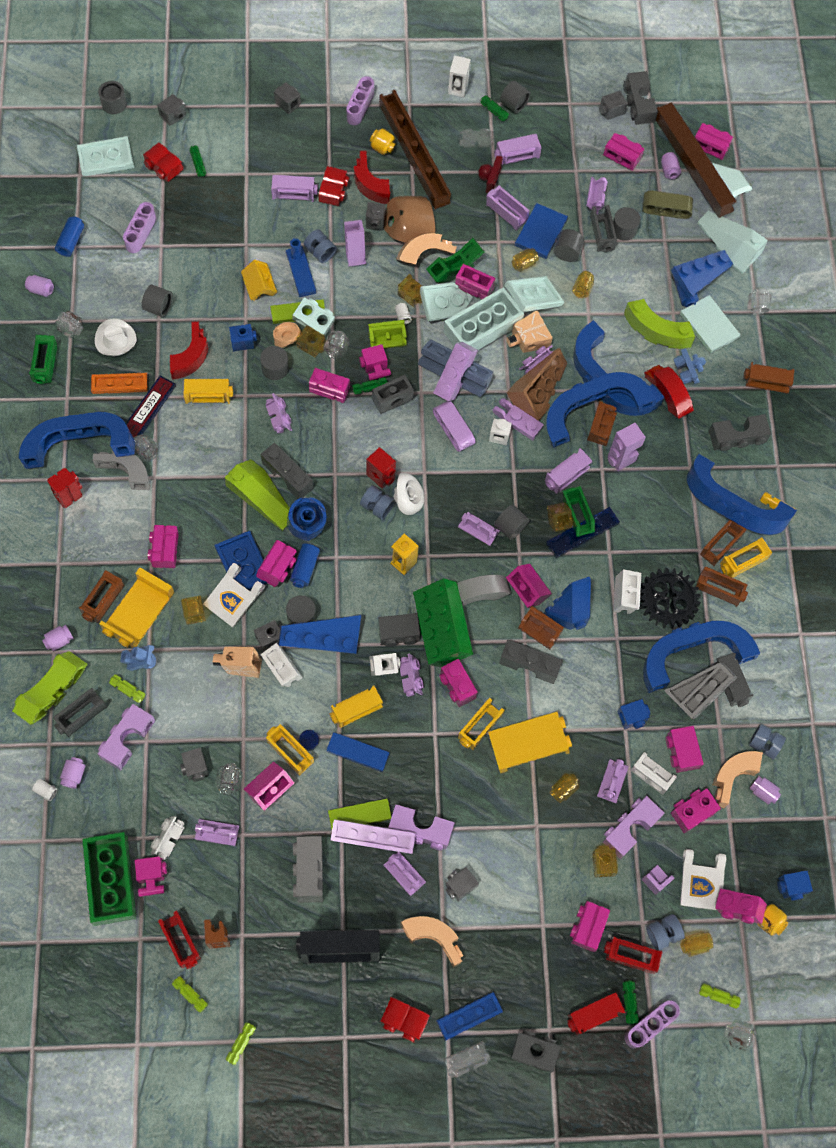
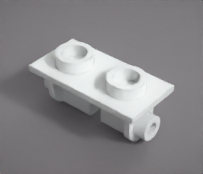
[150,816,185,860]

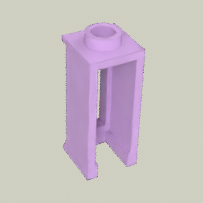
[494,134,541,165]
[271,175,318,202]
[486,186,530,231]
[344,220,366,266]
[545,448,592,494]

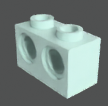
[293,297,335,339]

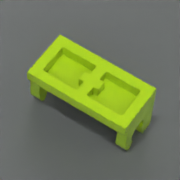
[368,320,407,349]

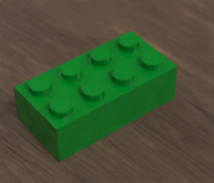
[413,578,473,667]
[82,832,137,926]

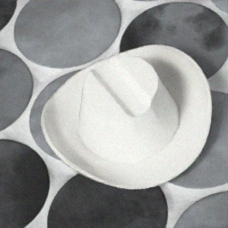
[95,319,137,356]
[393,473,424,515]

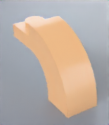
[396,233,457,265]
[712,751,763,808]
[401,916,463,968]

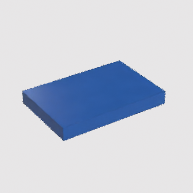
[515,203,568,259]
[214,530,267,591]

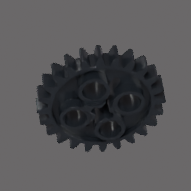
[639,568,701,629]

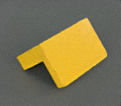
[241,260,277,301]

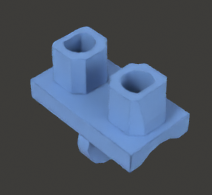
[673,348,706,384]
[120,645,156,671]

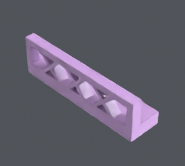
[331,819,416,854]

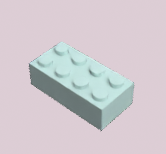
[443,287,524,350]

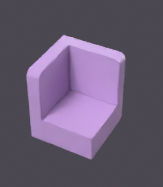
[641,865,674,895]

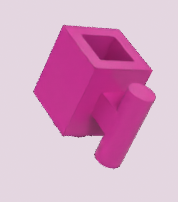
[359,344,391,381]
[135,856,167,897]

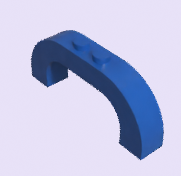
[573,320,664,416]
[547,372,656,448]
[19,412,135,469]
[687,454,797,535]
[643,621,760,693]

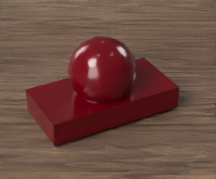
[478,155,503,193]

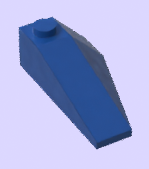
[544,577,591,630]

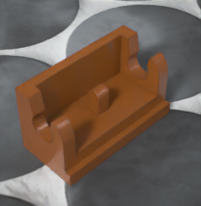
[587,401,617,446]
[518,606,564,650]
[204,919,231,949]

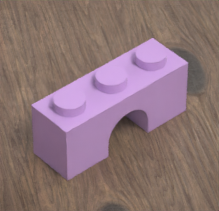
[433,342,478,401]
[608,423,646,472]
[98,704,155,771]
[603,796,664,860]
[388,804,454,851]

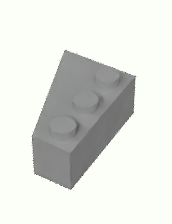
[664,663,737,719]
[293,836,323,903]

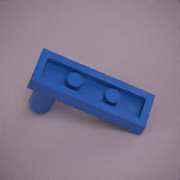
[286,238,316,298]

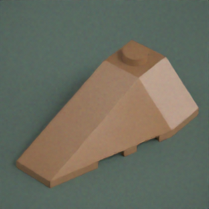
[507,348,567,421]

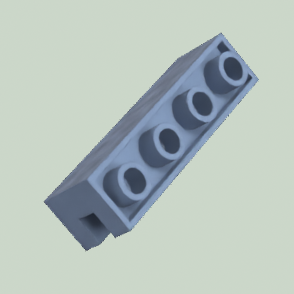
[418,339,493,397]

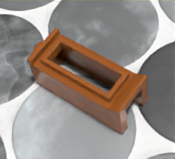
[743,362,794,393]
[700,520,747,566]
[695,566,748,607]
[79,570,124,623]

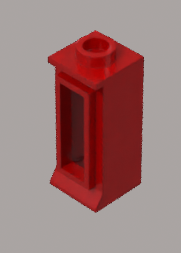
[158,911,201,969]
[604,937,663,974]
[567,993,626,1035]

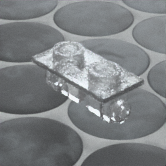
[458,129,494,148]
[444,1041,491,1078]

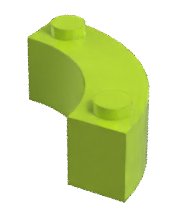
[624,299,695,349]
[12,651,87,725]

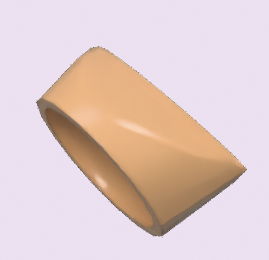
[273,322,303,348]

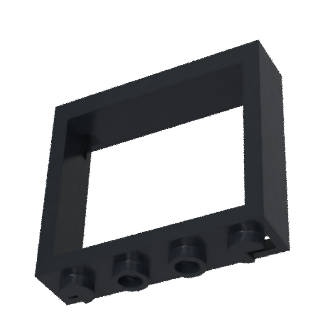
[296,930,380,964]

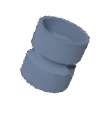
[304,229,337,263]
[360,485,395,520]
[748,724,786,760]
[646,914,685,951]

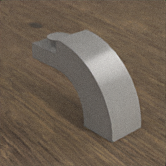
[93,451,150,490]
[457,575,511,606]

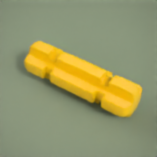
[760,492,795,509]

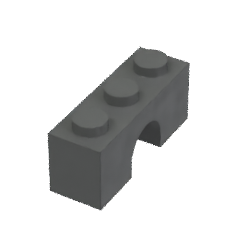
[623,71,658,125]
[709,414,771,451]
[261,442,313,499]
[499,639,563,684]

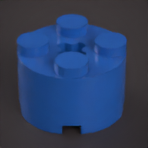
[287,497,327,541]

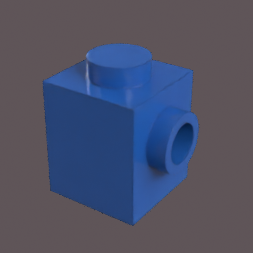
[229,324,257,352]
[617,699,650,730]
[777,871,813,901]

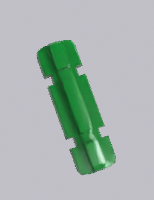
[480,95,509,122]
[189,145,206,177]
[352,377,387,395]
[623,981,638,1024]

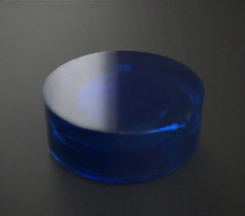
[299,730,319,751]

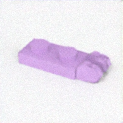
[492,398,544,441]

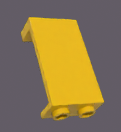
[99,568,174,648]
[488,712,572,773]

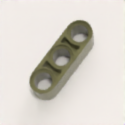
[642,191,693,219]

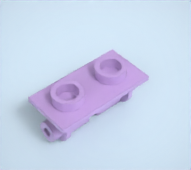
[586,177,608,214]
[519,345,553,374]
[265,393,292,434]
[458,512,500,546]
[400,654,424,697]
[597,759,629,803]
[195,819,239,846]
[384,852,426,896]

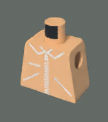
[506,310,553,353]
[213,647,262,678]

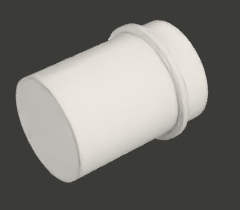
[395,303,412,325]
[32,779,58,801]

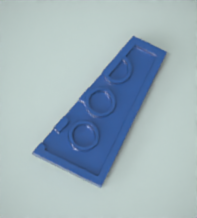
[670,250,733,299]
[278,614,361,654]

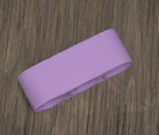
[347,76,374,125]
[123,202,156,253]
[433,401,476,452]
[625,1001,680,1048]

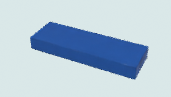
[326,732,390,772]
[436,992,503,1041]

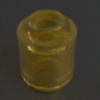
[512,248,539,272]
[572,271,594,298]
[550,773,580,803]
[680,931,714,957]

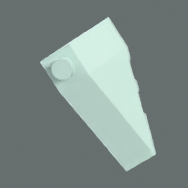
[697,211,768,274]

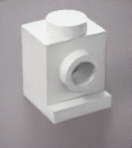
[489,419,512,445]
[369,653,400,676]

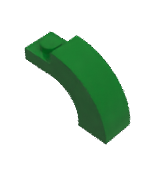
[426,238,485,283]

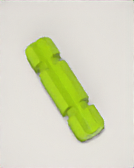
[109,674,145,703]
[172,976,208,1013]
[699,984,741,1009]
[226,1022,256,1065]

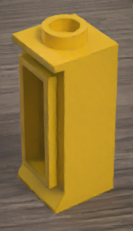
[184,379,233,404]
[390,534,419,575]
[720,537,772,578]
[329,685,383,728]
[458,698,505,750]
[265,724,314,776]

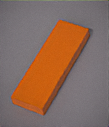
[91,373,148,394]

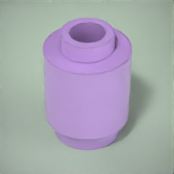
[661,152,681,179]
[25,275,54,297]
[42,625,73,652]
[60,757,86,789]
[749,776,781,805]

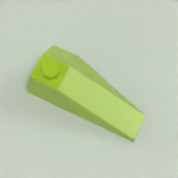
[224,459,290,531]

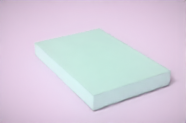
[76,136,134,177]
[505,276,564,312]
[680,295,740,354]

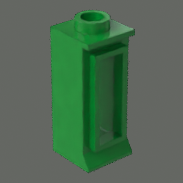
[29,335,57,384]
[563,486,595,537]

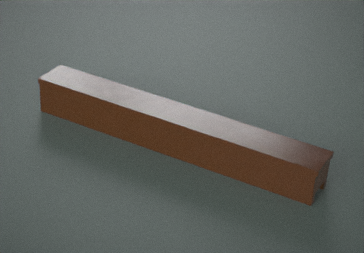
[379,89,451,209]
[656,102,736,218]

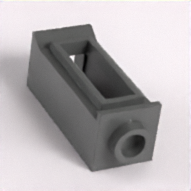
[590,205,617,252]
[713,653,754,707]
[53,688,107,737]

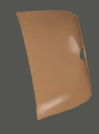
[384,196,436,250]

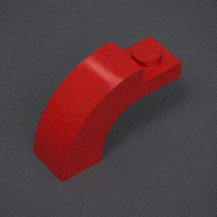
[354,151,390,204]
[170,321,208,380]
[644,365,694,419]

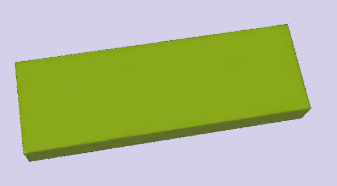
[270,299,325,324]
[328,798,392,830]

